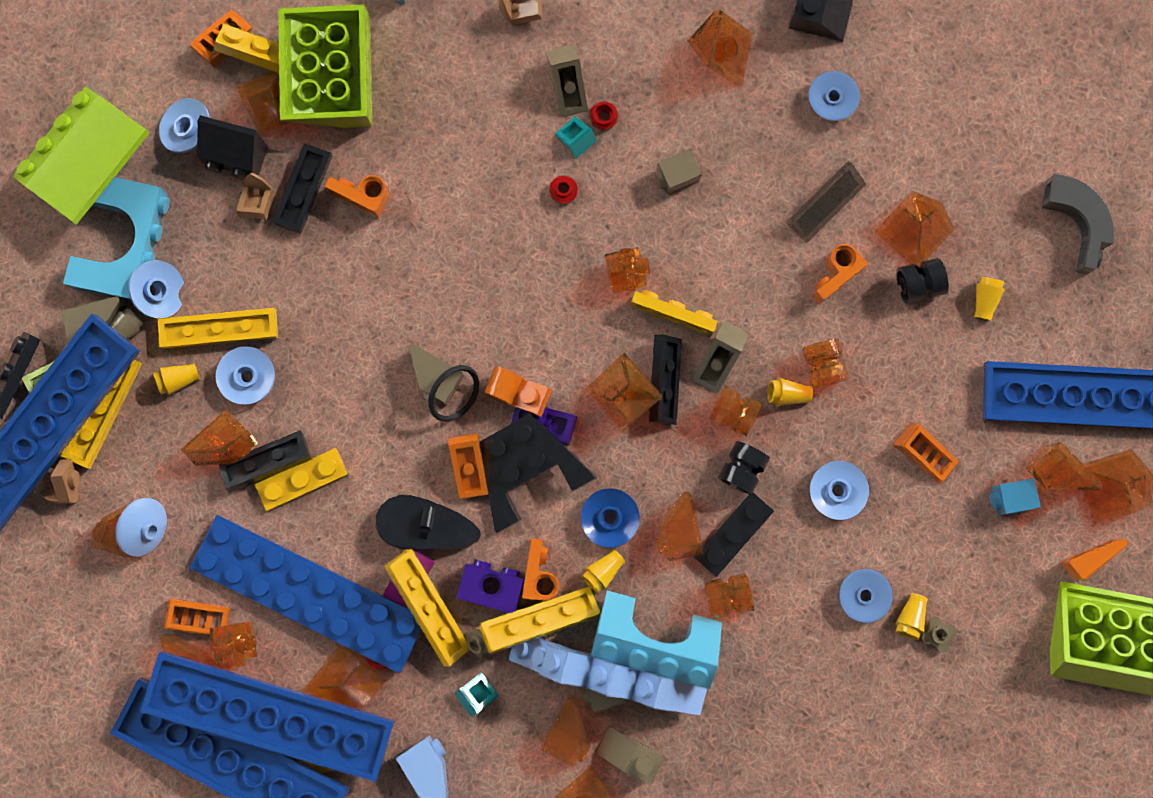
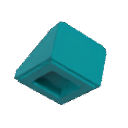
[554,116,597,159]
[454,672,499,717]

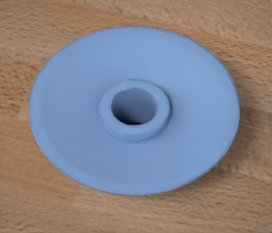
[809,71,860,121]
[839,569,893,623]

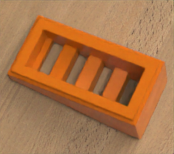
[189,9,253,69]
[892,423,959,484]
[1061,538,1129,581]
[164,598,230,637]

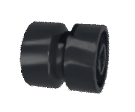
[896,258,949,304]
[717,441,770,495]

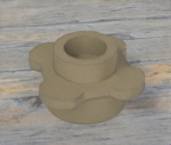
[921,617,957,652]
[464,627,489,658]

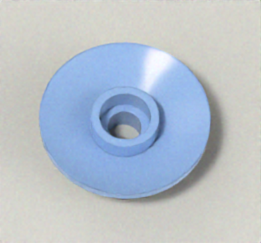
[159,98,210,153]
[129,260,184,318]
[216,347,275,405]
[810,461,869,520]
[116,498,167,557]

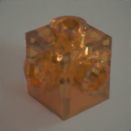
[604,247,650,293]
[209,621,257,668]

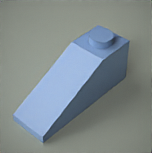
[396,735,449,798]

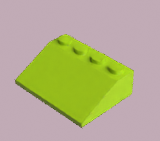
[278,4,373,128]
[12,86,150,225]
[1050,581,1153,696]

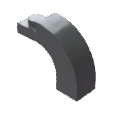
[1041,174,1114,274]

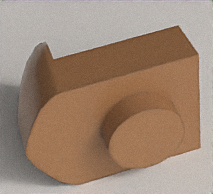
[499,0,542,26]
[236,173,274,220]
[39,459,80,504]

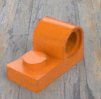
[325,175,389,218]
[812,244,868,304]
[484,366,552,417]
[448,433,488,499]
[522,538,559,600]

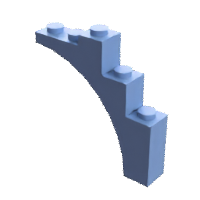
[508,638,707,715]

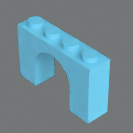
[63,177,170,302]
[591,590,722,690]

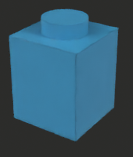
[989,478,1041,515]

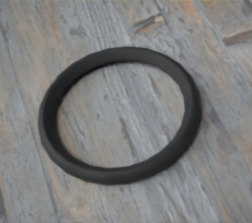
[428,365,480,422]

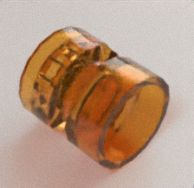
[802,339,849,388]
[708,385,762,437]
[704,573,754,619]

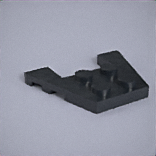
[479,414,597,533]

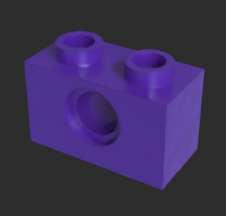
[456,559,524,613]

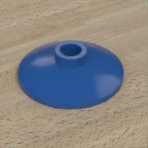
[581,488,640,548]

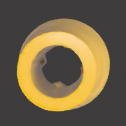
[974,277,1005,321]
[154,363,200,395]
[767,378,813,407]
[582,549,625,593]
[895,593,928,640]

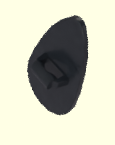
[376,495,481,551]

